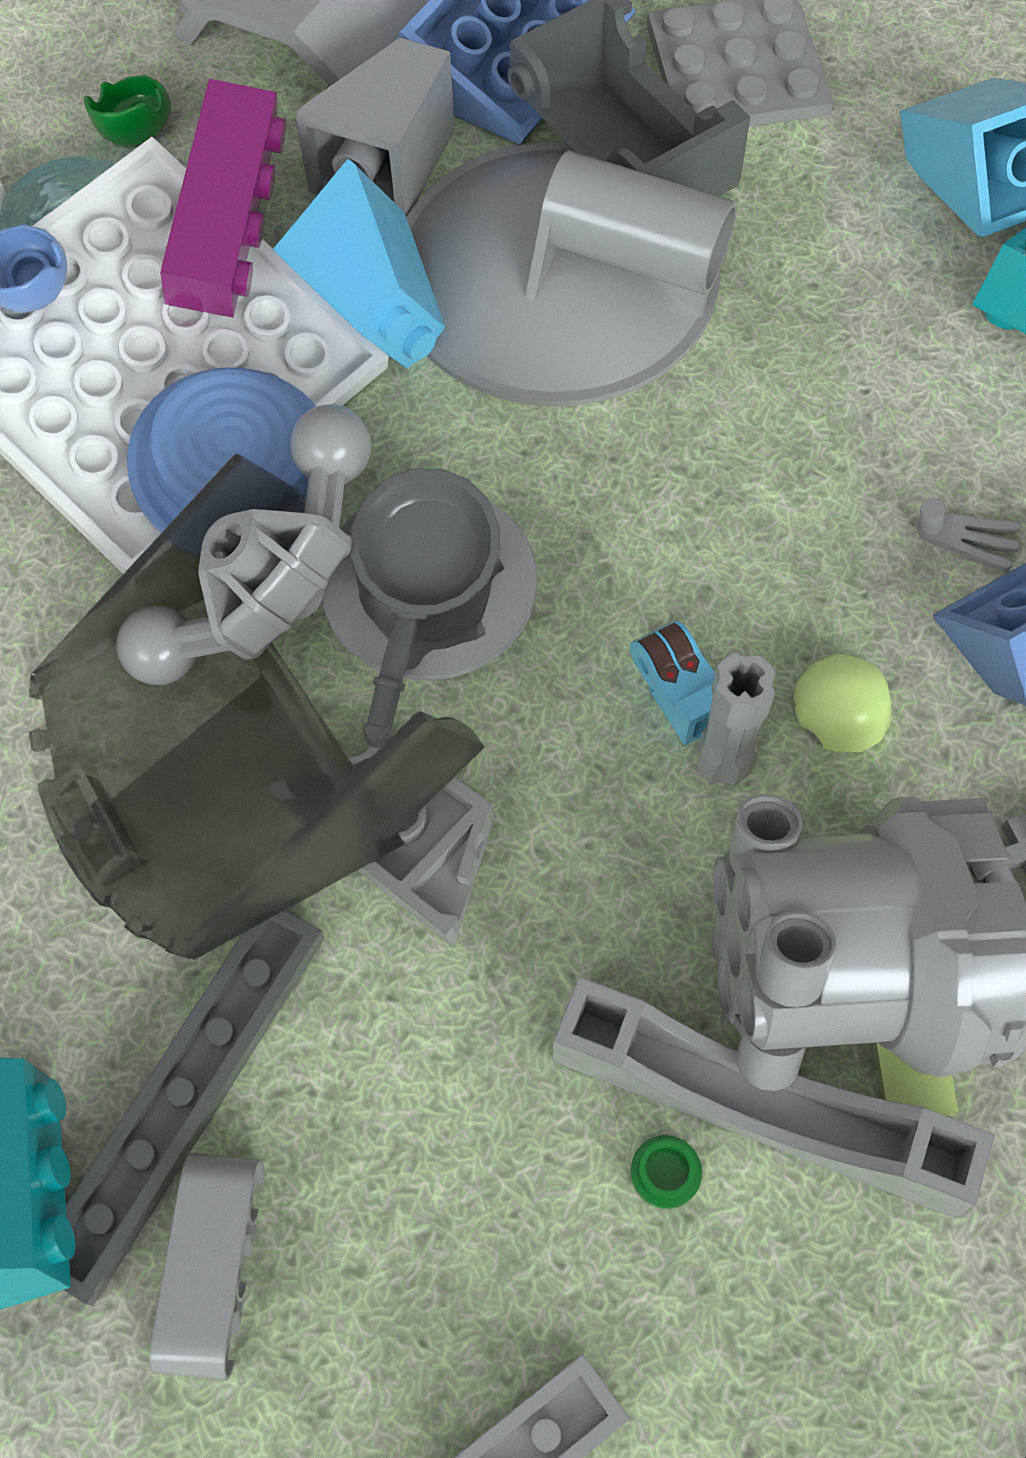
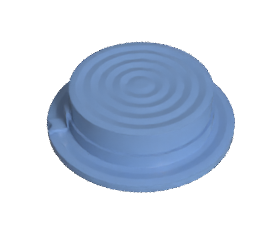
[127,367,317,555]

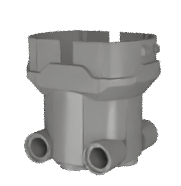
[711,794,1026,1091]

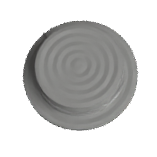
[322,502,537,680]

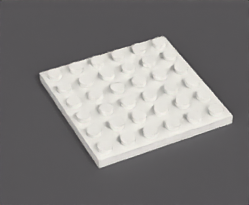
[0,137,389,583]

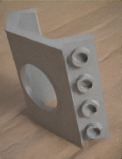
[173,0,429,91]

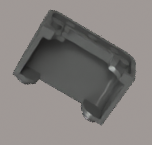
[508,0,750,196]

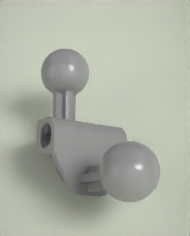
[116,404,371,685]

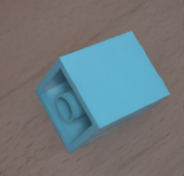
[900,78,1026,237]
[273,159,445,369]

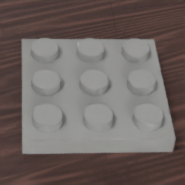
[647,0,834,127]

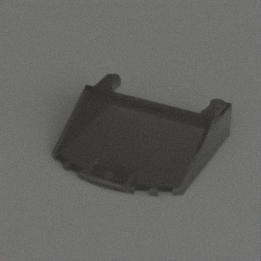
[29,454,485,960]

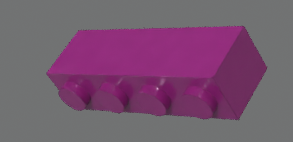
[160,78,286,318]

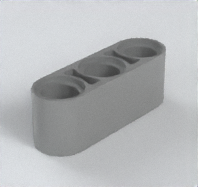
[150,1153,264,1381]

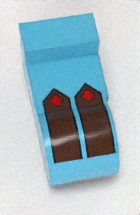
[630,620,715,745]

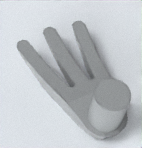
[916,498,1021,571]

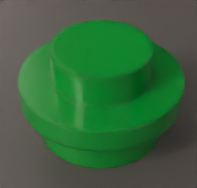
[630,1135,702,1210]

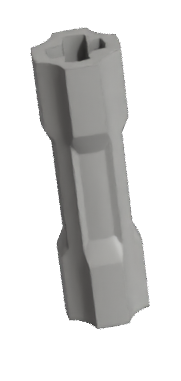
[697,652,776,786]

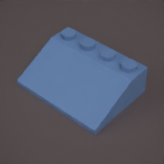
[397,0,636,145]

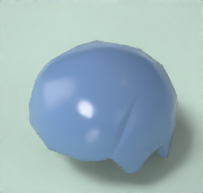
[0,224,67,313]

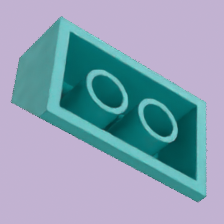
[0,1058,75,1310]

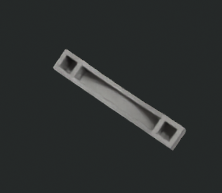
[553,977,995,1218]

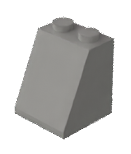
[295,37,455,217]

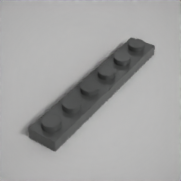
[64,900,325,1307]

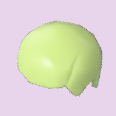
[793,654,891,753]

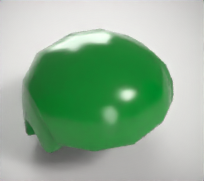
[83,75,171,147]

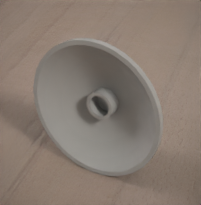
[406,141,737,407]

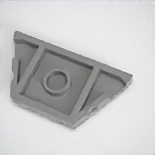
[268,735,495,946]

